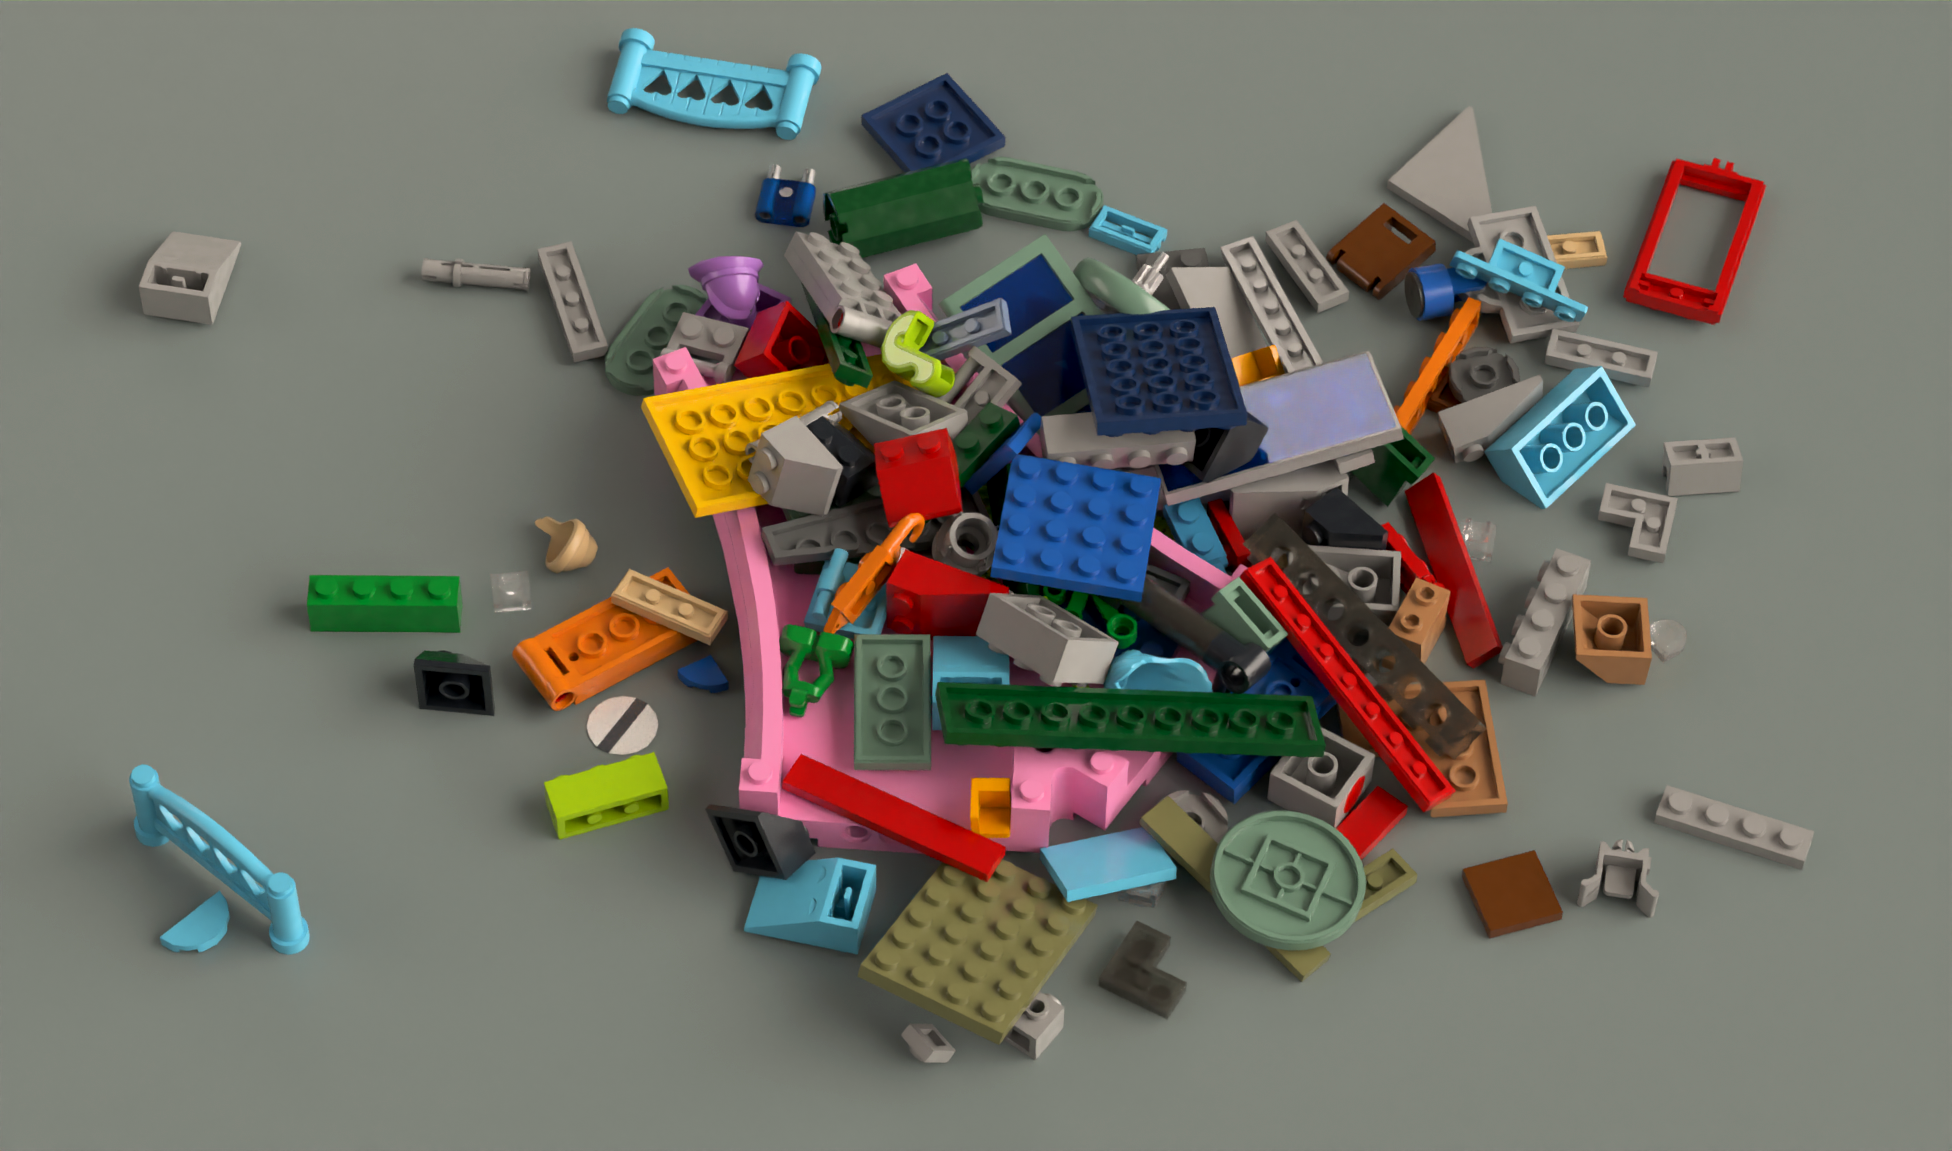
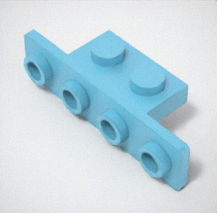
[1449,239,1588,322]

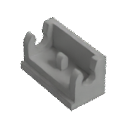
[1662,437,1743,496]

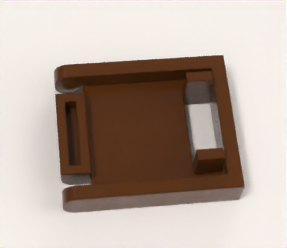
[1326,203,1436,300]

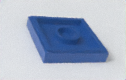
[964,412,1041,495]

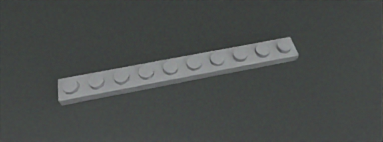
[1220,236,1375,475]

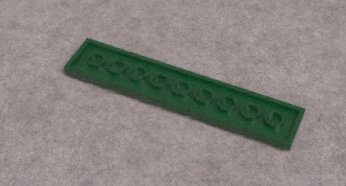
[935,682,1326,758]

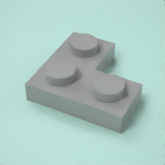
[1598,483,1678,563]

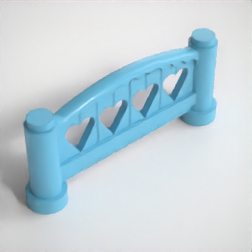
[607,28,822,140]
[129,764,310,955]

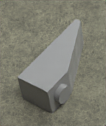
[1438,374,1543,464]

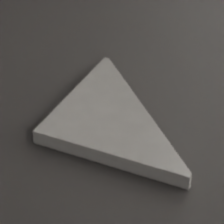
[1387,106,1492,243]

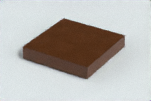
[1462,850,1563,939]

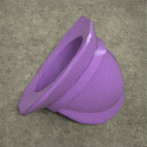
[688,256,764,320]

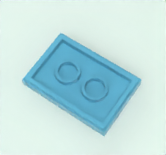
[1040,827,1176,902]

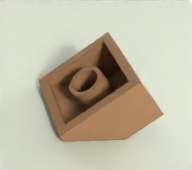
[1572,594,1652,685]

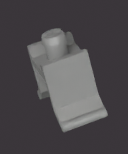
[1577,839,1659,918]

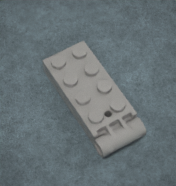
[784,231,901,348]

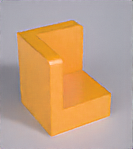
[1231,345,1285,387]
[970,778,1011,838]

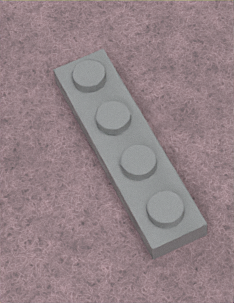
[537,241,608,363]
[1654,785,1814,870]

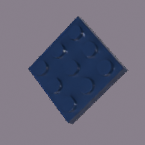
[861,73,1005,173]

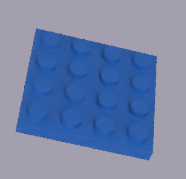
[990,454,1161,602]

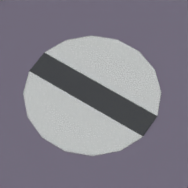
[587,696,659,755]

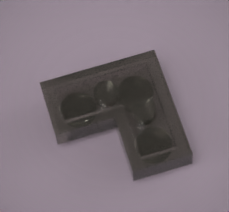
[1099,921,1187,1020]

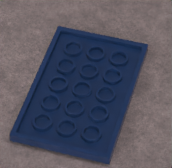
[1071,307,1247,437]

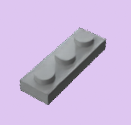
[1265,220,1349,313]
[1544,328,1658,387]

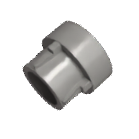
[932,511,999,577]

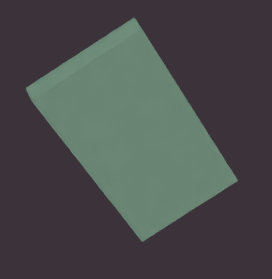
[854,634,931,770]

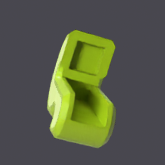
[881,310,955,397]

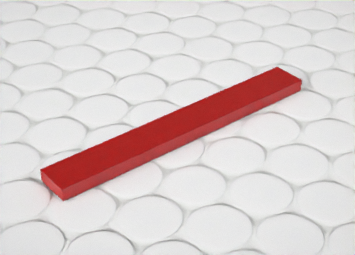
[1240,556,1455,813]

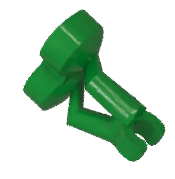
[779,624,854,717]

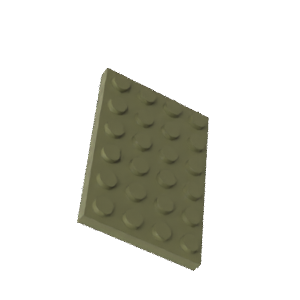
[857,860,1098,1045]

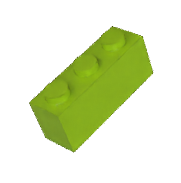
[544,752,669,840]

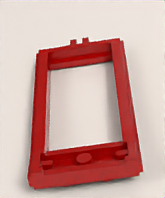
[1623,158,1767,325]

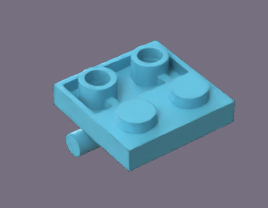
[804,548,888,639]

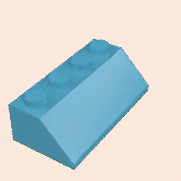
[1484,366,1636,509]

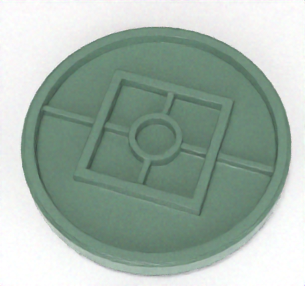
[1210,811,1366,950]

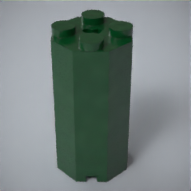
[823,158,983,258]

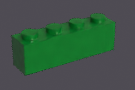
[307,575,463,633]

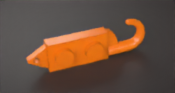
[823,513,925,634]

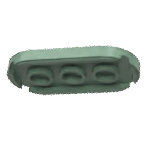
[971,157,1103,231]
[605,285,707,396]

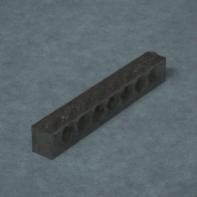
[1243,513,1487,760]

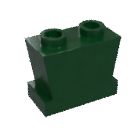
[1351,414,1435,507]

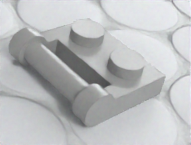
[660,312,749,384]
[935,346,1022,424]

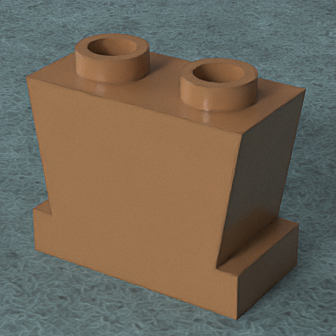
[1382,577,1451,680]

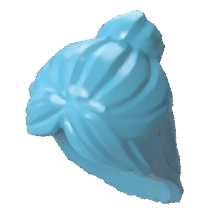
[1103,650,1213,692]

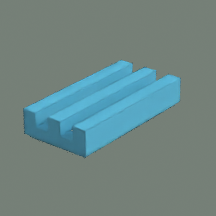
[1089,205,1167,255]

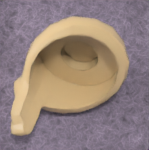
[535,516,598,574]

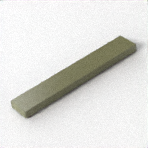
[1139,796,1331,982]

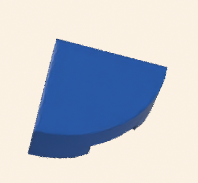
[678,655,729,693]

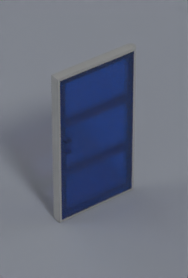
[1154,350,1403,506]

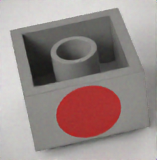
[1267,727,1375,828]

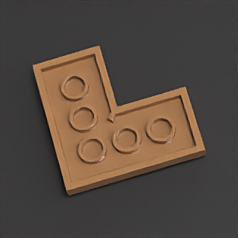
[1336,679,1508,817]

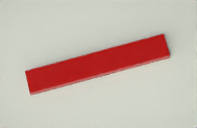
[1404,472,1503,669]
[782,754,1006,882]

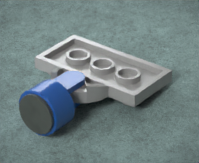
[1404,206,1579,343]

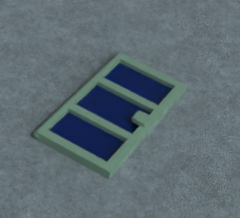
[938,234,1111,470]

